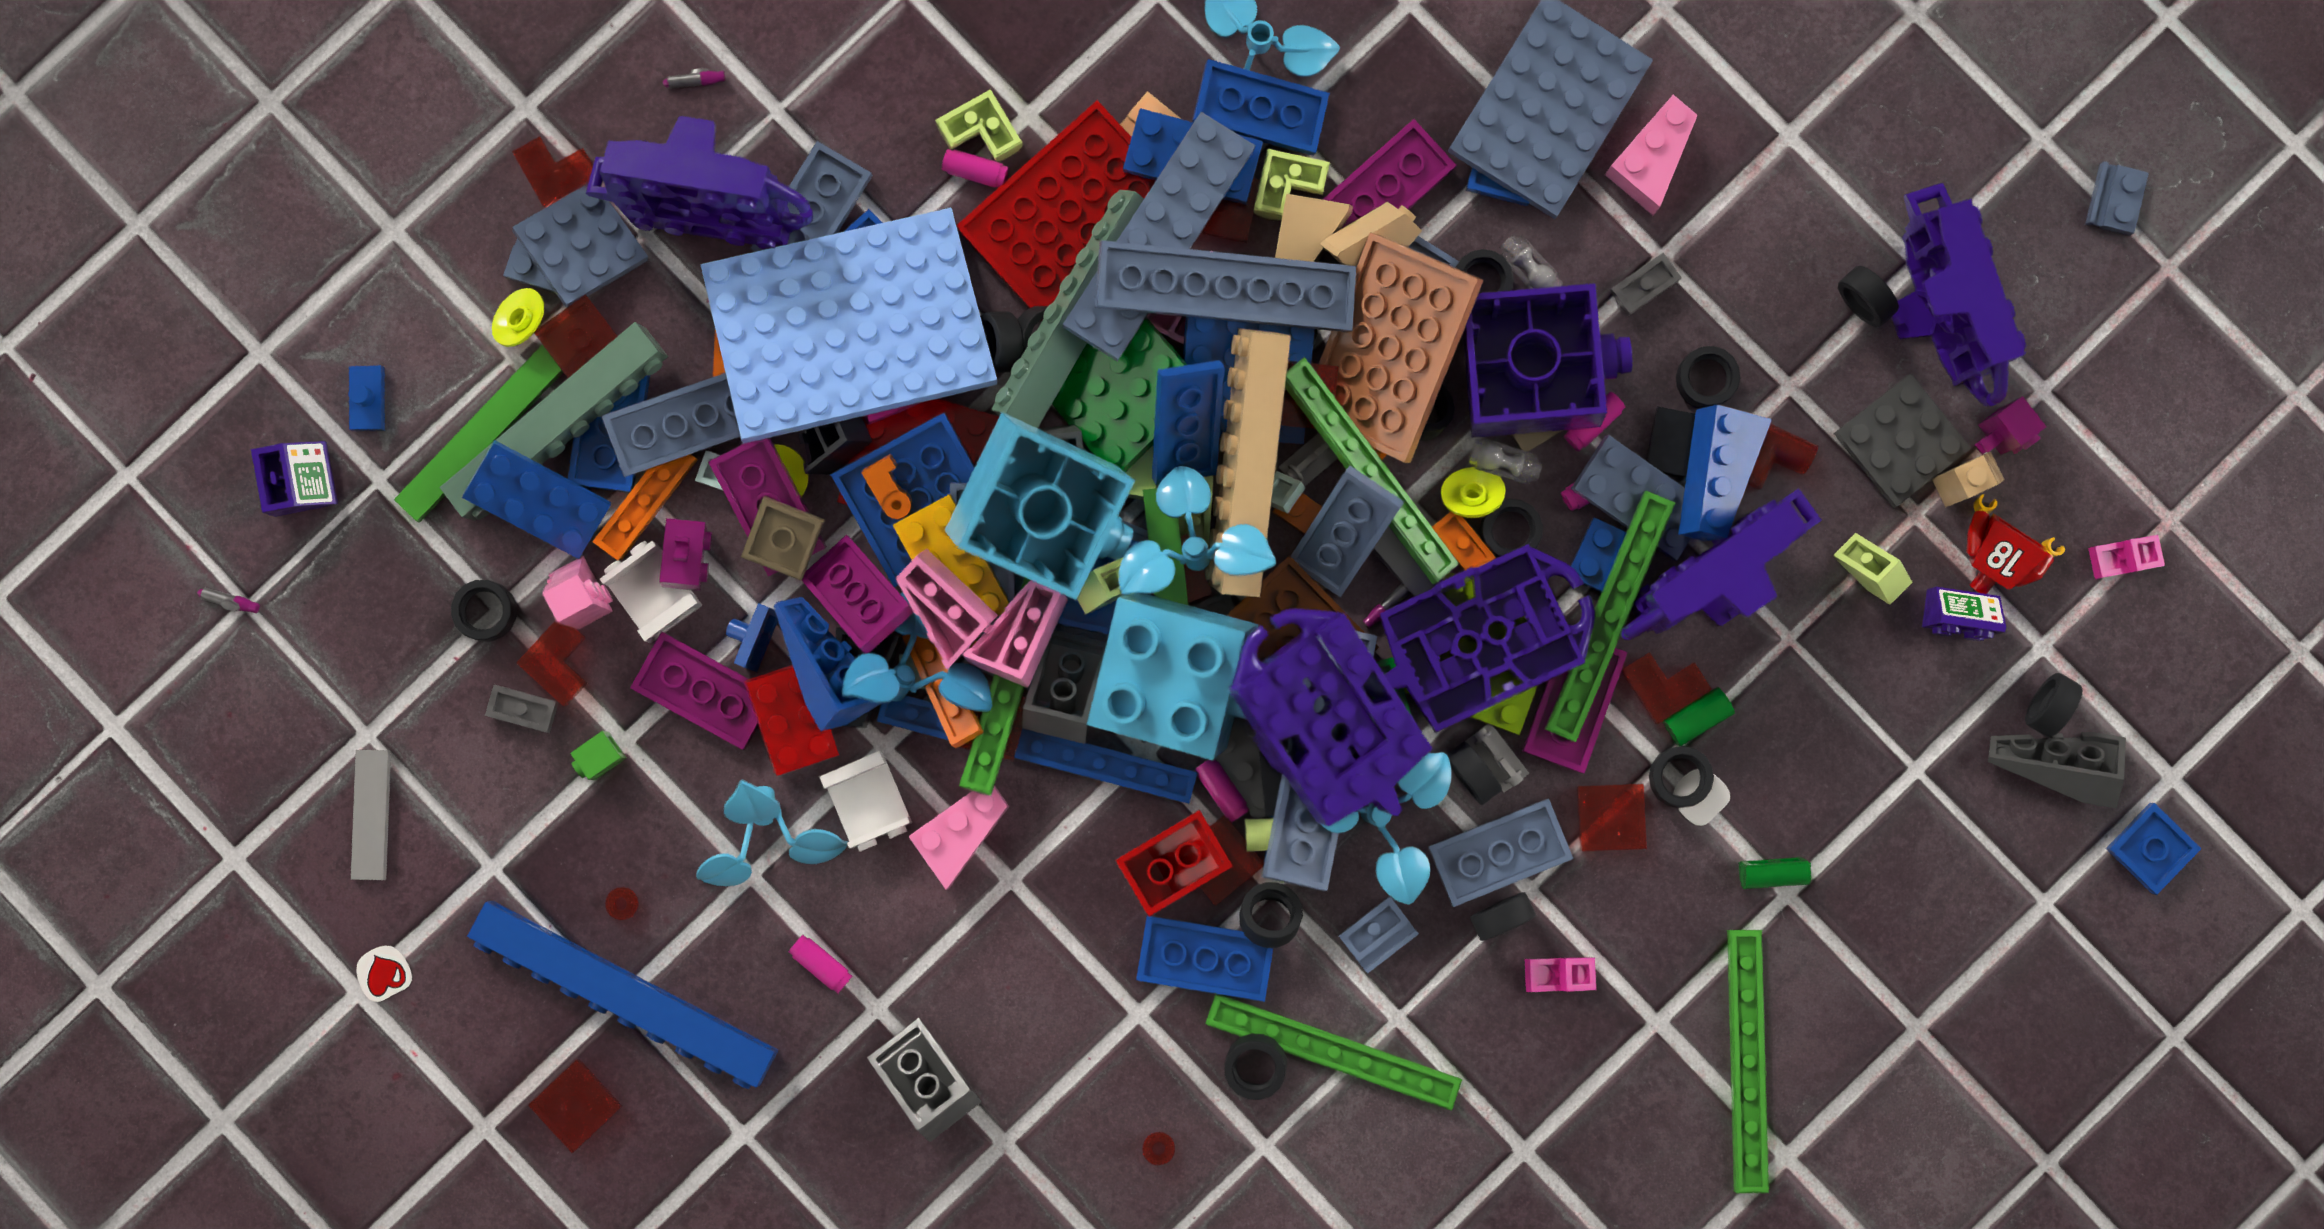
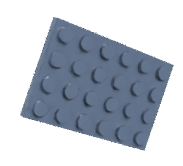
[1447,0,1653,219]

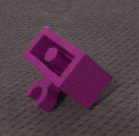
[1975,396,2046,455]
[659,518,712,591]

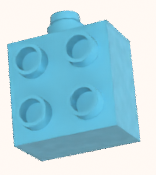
[945,412,1135,600]
[1087,593,1258,760]

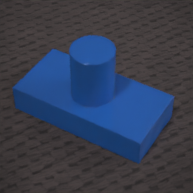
[348,365,385,431]
[726,603,778,672]

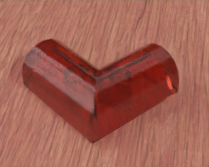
[1748,423,1818,490]

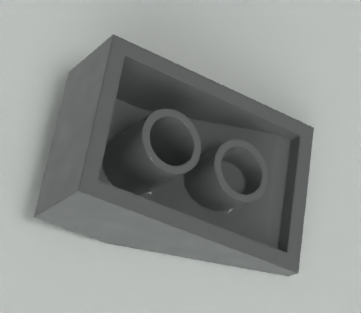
[1022,630,1107,744]
[867,1018,982,1142]

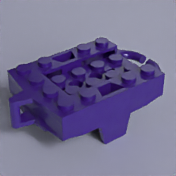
[586,116,814,250]
[1891,183,2026,407]
[1620,488,1821,640]
[1380,544,1595,733]
[1228,609,1433,827]

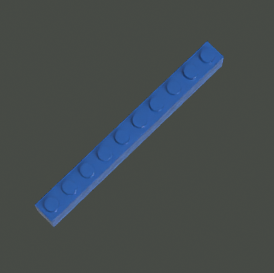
[467,901,779,1089]

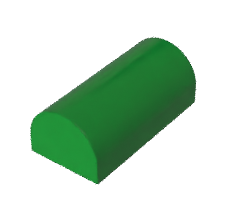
[1661,687,1735,747]
[1738,857,1811,889]

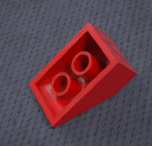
[1115,810,1233,917]

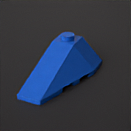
[774,597,881,731]

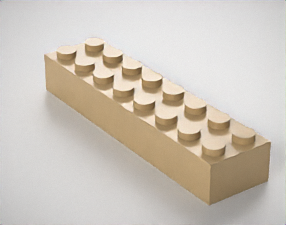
[1205,328,1291,597]

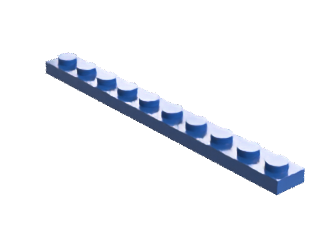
[877,696,1197,804]

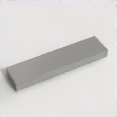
[351,750,391,880]

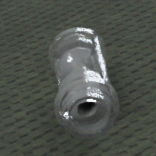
[1500,235,1564,289]
[1468,438,1542,485]

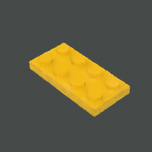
[893,494,1009,616]

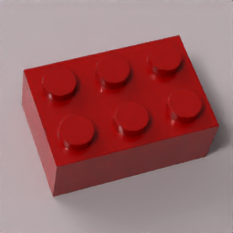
[744,665,839,776]

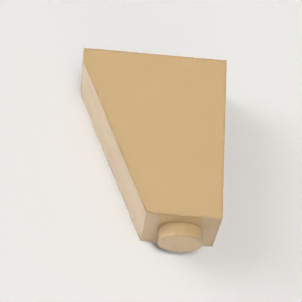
[1275,194,1353,262]
[1320,202,1422,267]
[1932,451,2005,507]

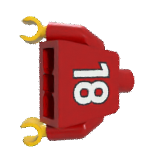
[1966,494,2065,594]

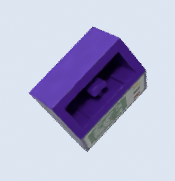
[251,441,338,517]
[1922,587,2006,641]

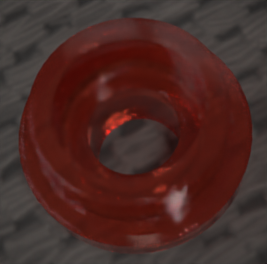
[605,887,639,920]
[1142,1132,1175,1165]

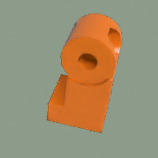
[861,454,912,519]

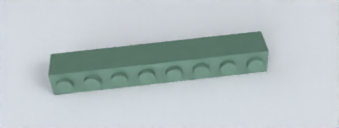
[991,190,1144,428]
[439,322,669,521]

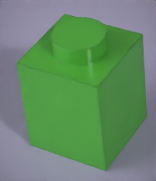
[570,731,627,780]

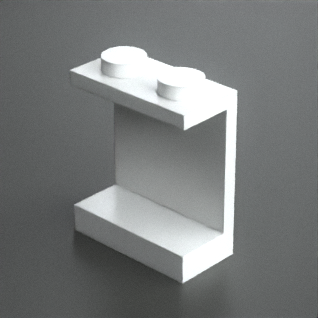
[600,541,703,643]
[819,751,912,852]

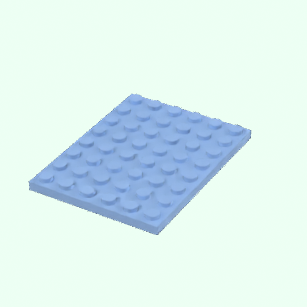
[700,208,997,444]

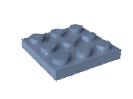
[512,184,648,309]

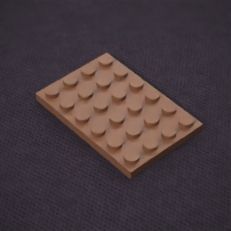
[1316,232,1484,463]

